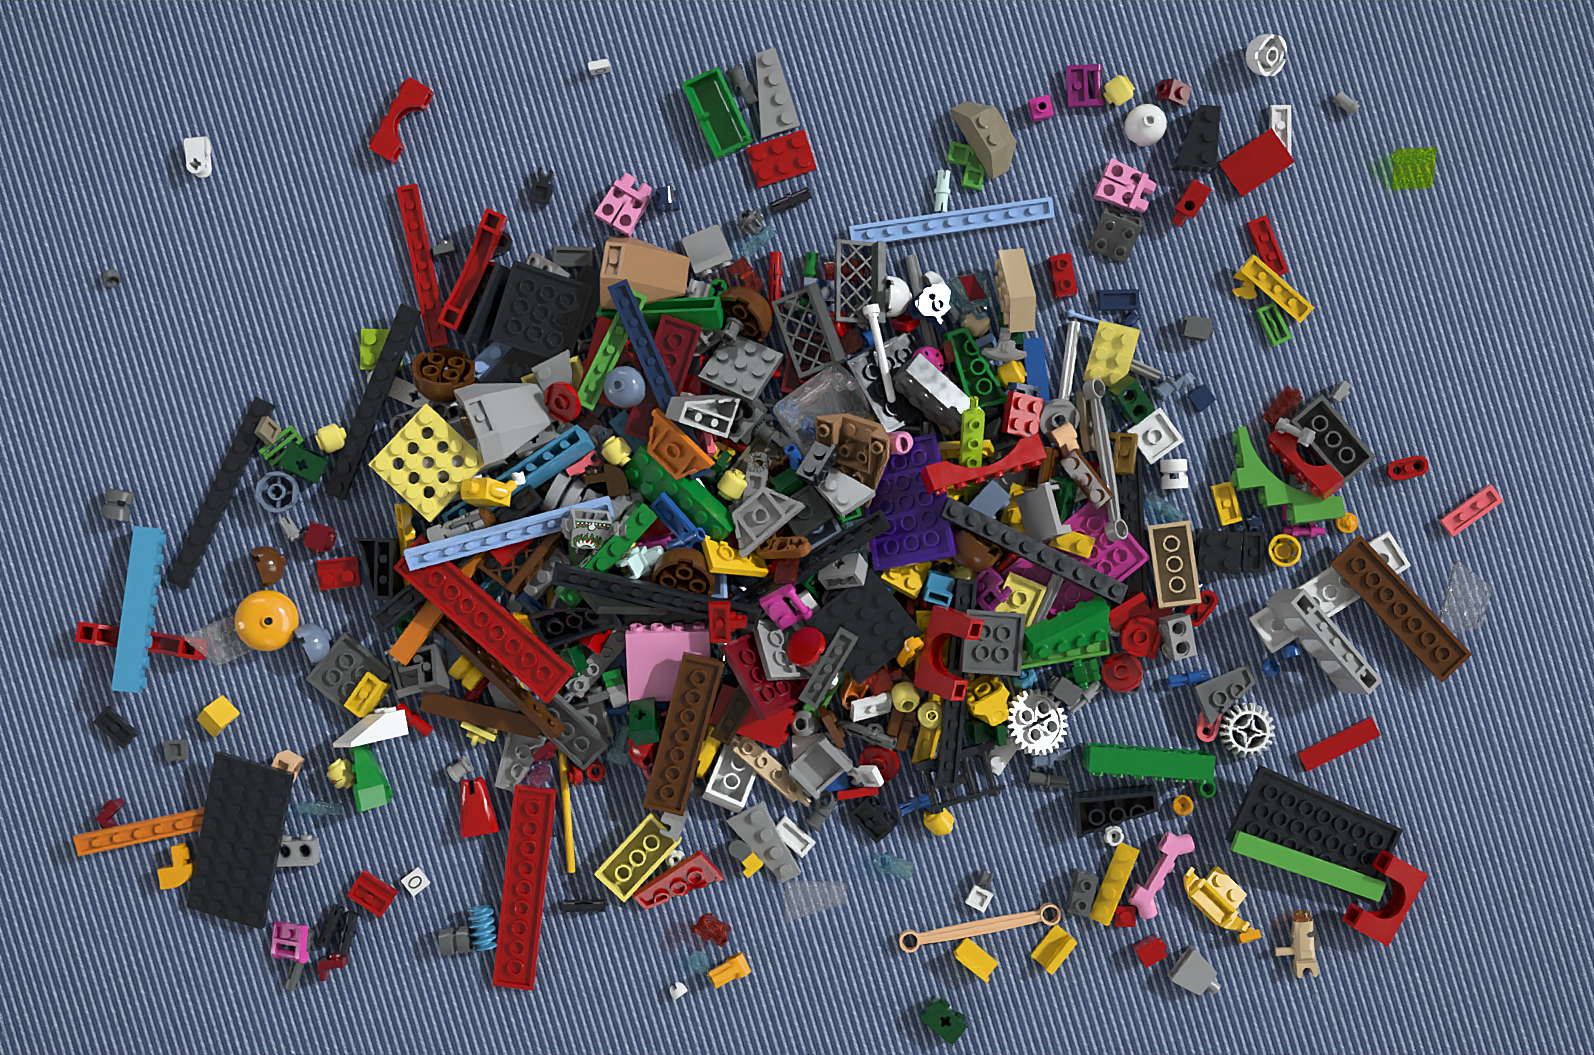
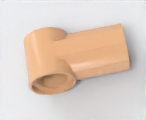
[1050,422,1082,458]

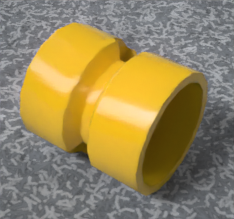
[448,654,485,691]

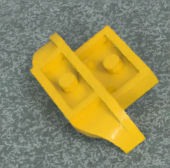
[1183,866,1250,932]

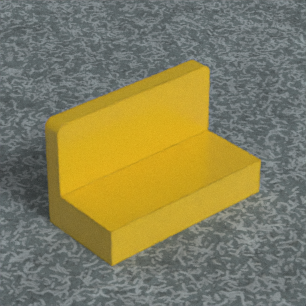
[344,672,392,718]
[1031,924,1077,975]
[953,937,998,983]

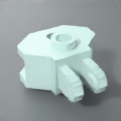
[616,545,664,579]

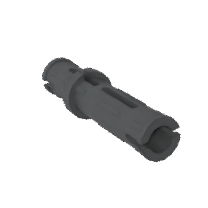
[837,717,897,751]
[284,928,315,991]

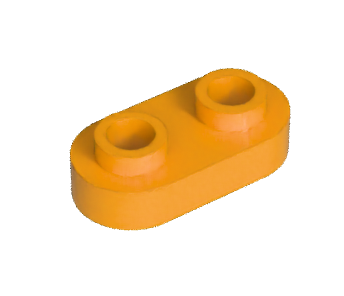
[896,637,924,667]

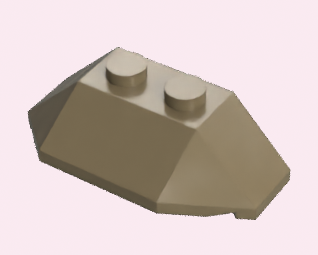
[949,101,1017,180]

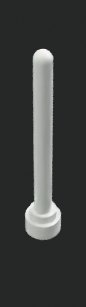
[862,304,896,403]

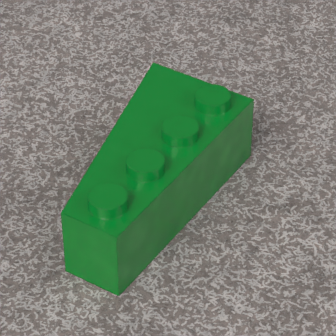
[1023,594,1110,661]

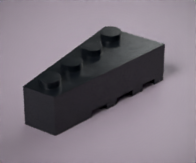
[1071,784,1159,839]

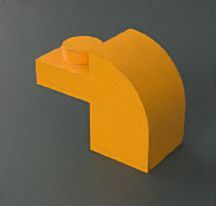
[158,842,195,890]

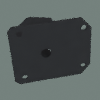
[954,406,1015,452]

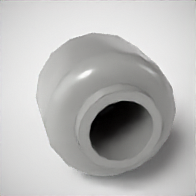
[791,710,820,737]

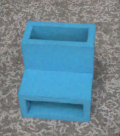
[921,569,955,607]

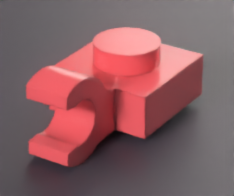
[565,449,602,477]

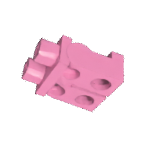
[1092,158,1157,213]
[594,173,652,237]

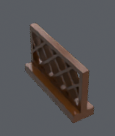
[476,507,565,597]

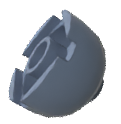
[604,366,647,408]
[255,471,300,513]
[293,623,332,666]

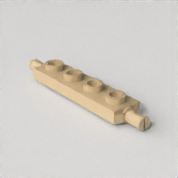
[731,735,812,807]

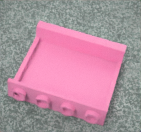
[625,622,710,702]

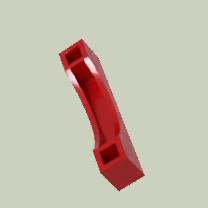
[437,207,509,332]
[920,434,1047,496]
[75,621,209,660]

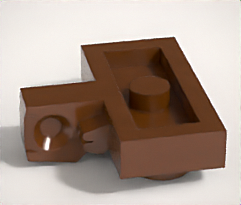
[817,705,846,750]

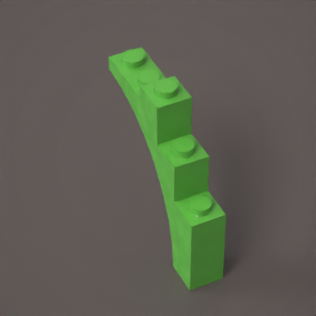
[1230,426,1345,526]

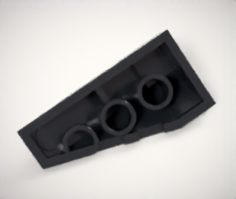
[527,607,622,648]

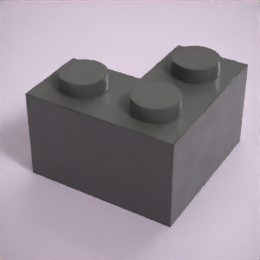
[398,644,450,693]

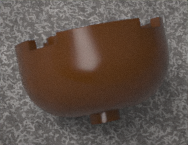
[719,286,773,344]
[412,347,475,403]
[950,523,1003,572]
[652,547,716,596]

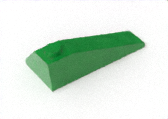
[347,726,393,812]

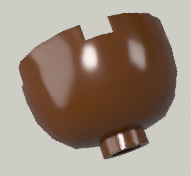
[250,546,287,588]

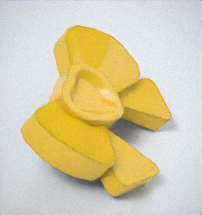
[1232,270,1257,300]

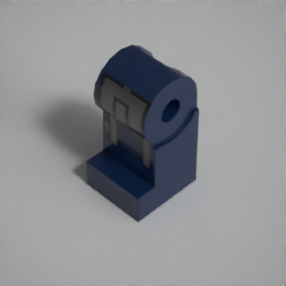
[655,186,680,212]

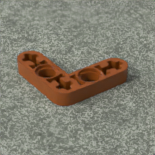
[755,523,811,559]

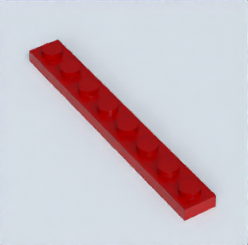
[396,183,450,349]

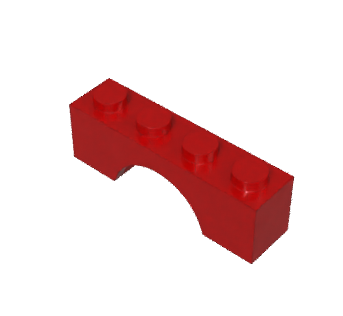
[369,77,435,164]
[1267,429,1344,501]

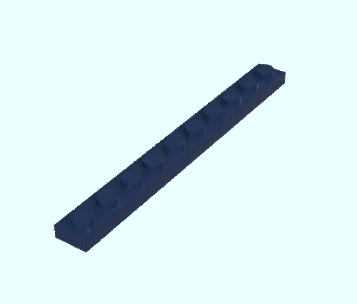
[607,279,711,480]

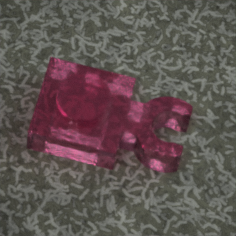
[529,761,551,789]

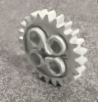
[1005,689,1068,756]

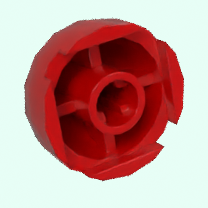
[628,730,662,770]

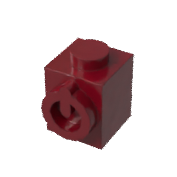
[303,522,337,554]

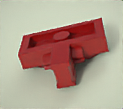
[708,601,747,643]

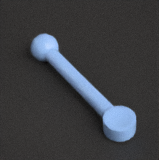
[1066,309,1107,324]

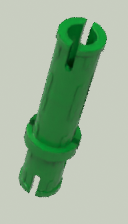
[799,252,819,315]

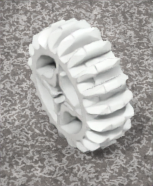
[1219,702,1275,758]

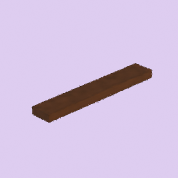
[420,691,542,739]

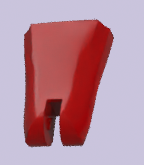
[459,777,500,838]

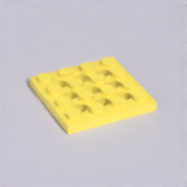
[368,403,484,522]

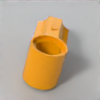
[707,952,751,989]

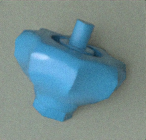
[1011,668,1037,690]

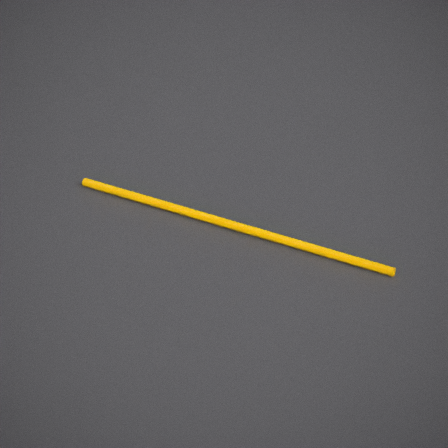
[546,585,575,873]

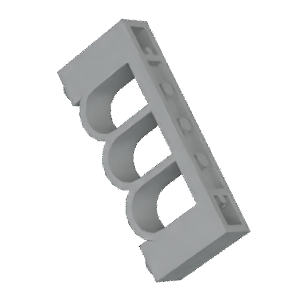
[1265,588,1382,695]

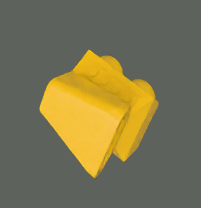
[966,674,1010,726]

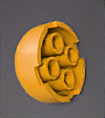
[234,590,299,652]

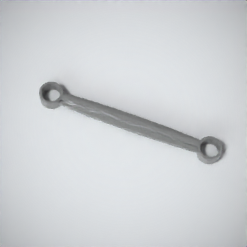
[1083,378,1128,542]

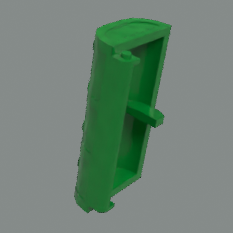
[681,66,753,159]

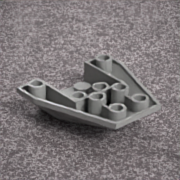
[454,383,555,466]

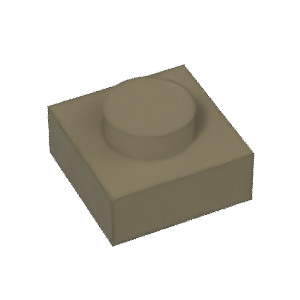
[254,416,282,445]

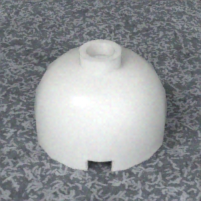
[1246,34,1287,76]
[1124,104,1167,146]
[885,276,912,317]

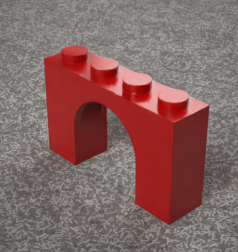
[913,605,984,701]
[1342,849,1428,946]

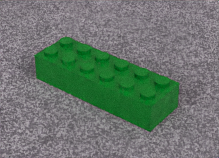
[623,441,736,543]
[1082,742,1215,784]

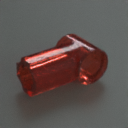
[824,258,865,281]

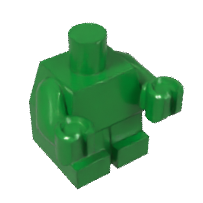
[1065,657,1101,690]

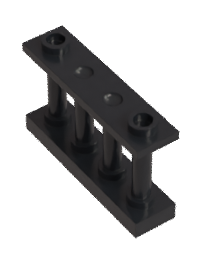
[911,741,1006,815]

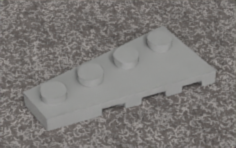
[756,47,800,139]

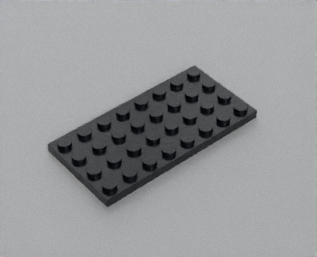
[186,751,295,930]
[1225,764,1403,904]

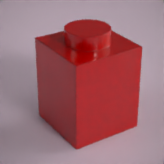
[1133,934,1168,968]

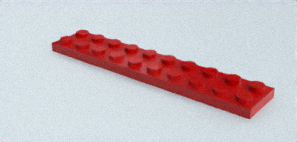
[393,536,575,703]
[492,784,557,991]

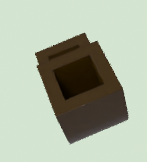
[581,462,629,497]

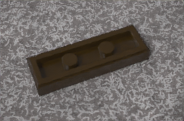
[711,683,752,746]

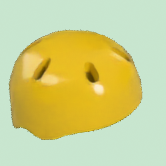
[1268,534,1301,567]

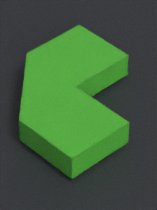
[946,141,986,192]

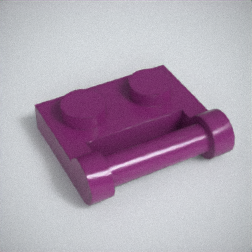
[1065,64,1104,108]

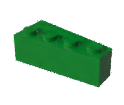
[942,327,1007,408]

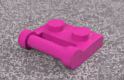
[759,584,813,630]
[271,921,309,963]

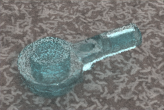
[689,951,714,988]

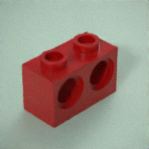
[1047,253,1078,300]

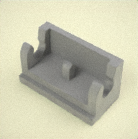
[660,810,689,842]

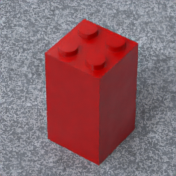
[709,680,796,749]

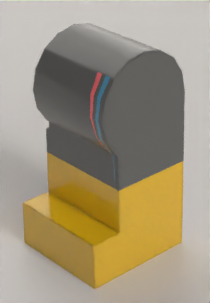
[729,837,764,878]

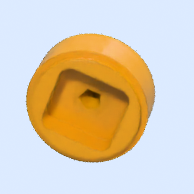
[1335,513,1358,533]
[1172,795,1194,816]

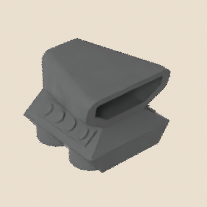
[727,394,768,446]

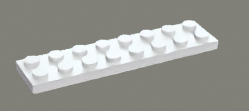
[1249,531,1411,653]

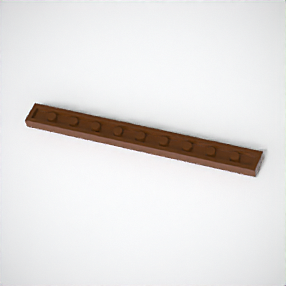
[415,598,565,740]

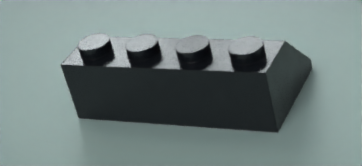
[458,262,511,348]

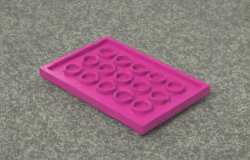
[1001,501,1150,621]

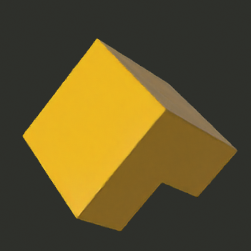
[196,695,240,738]

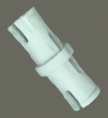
[934,170,950,213]

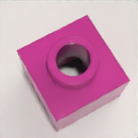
[1028,94,1054,123]

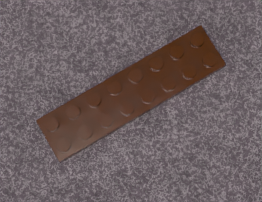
[1328,535,1472,683]
[643,651,724,816]

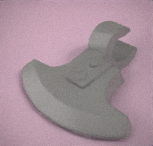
[981,327,1028,361]

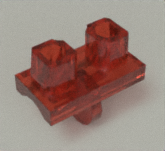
[690,913,731,947]

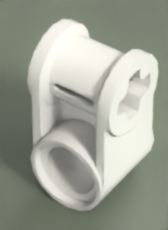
[184,136,212,178]

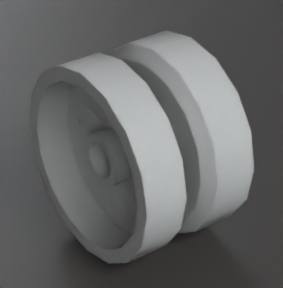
[541,471,588,513]

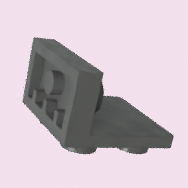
[1088,204,1143,263]

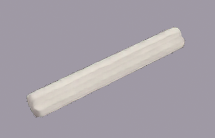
[1058,321,1080,401]

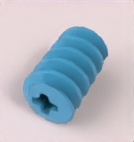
[467,905,497,951]

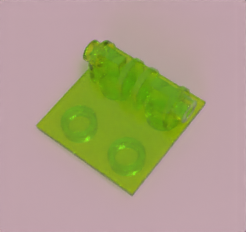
[1390,147,1437,190]

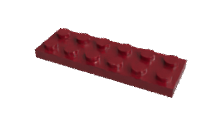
[624,314,702,441]

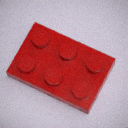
[746,130,817,188]

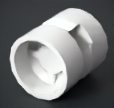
[1160,459,1188,489]

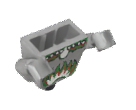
[560,507,627,555]

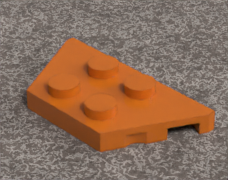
[647,408,715,480]

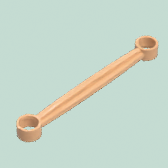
[899,902,1061,952]

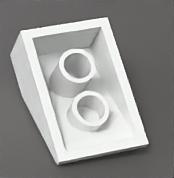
[333,707,408,748]
[701,742,757,814]

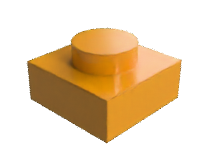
[1236,927,1262,945]

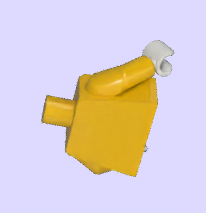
[460,471,526,507]

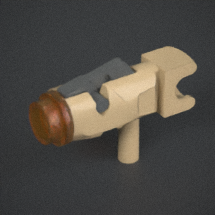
[1274,910,1321,978]

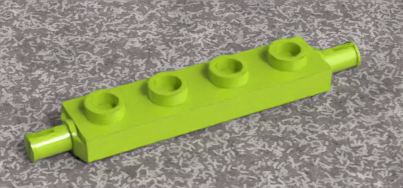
[959,396,985,502]

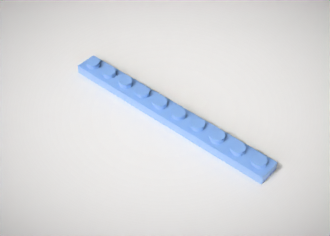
[849,197,1055,247]
[404,496,615,571]

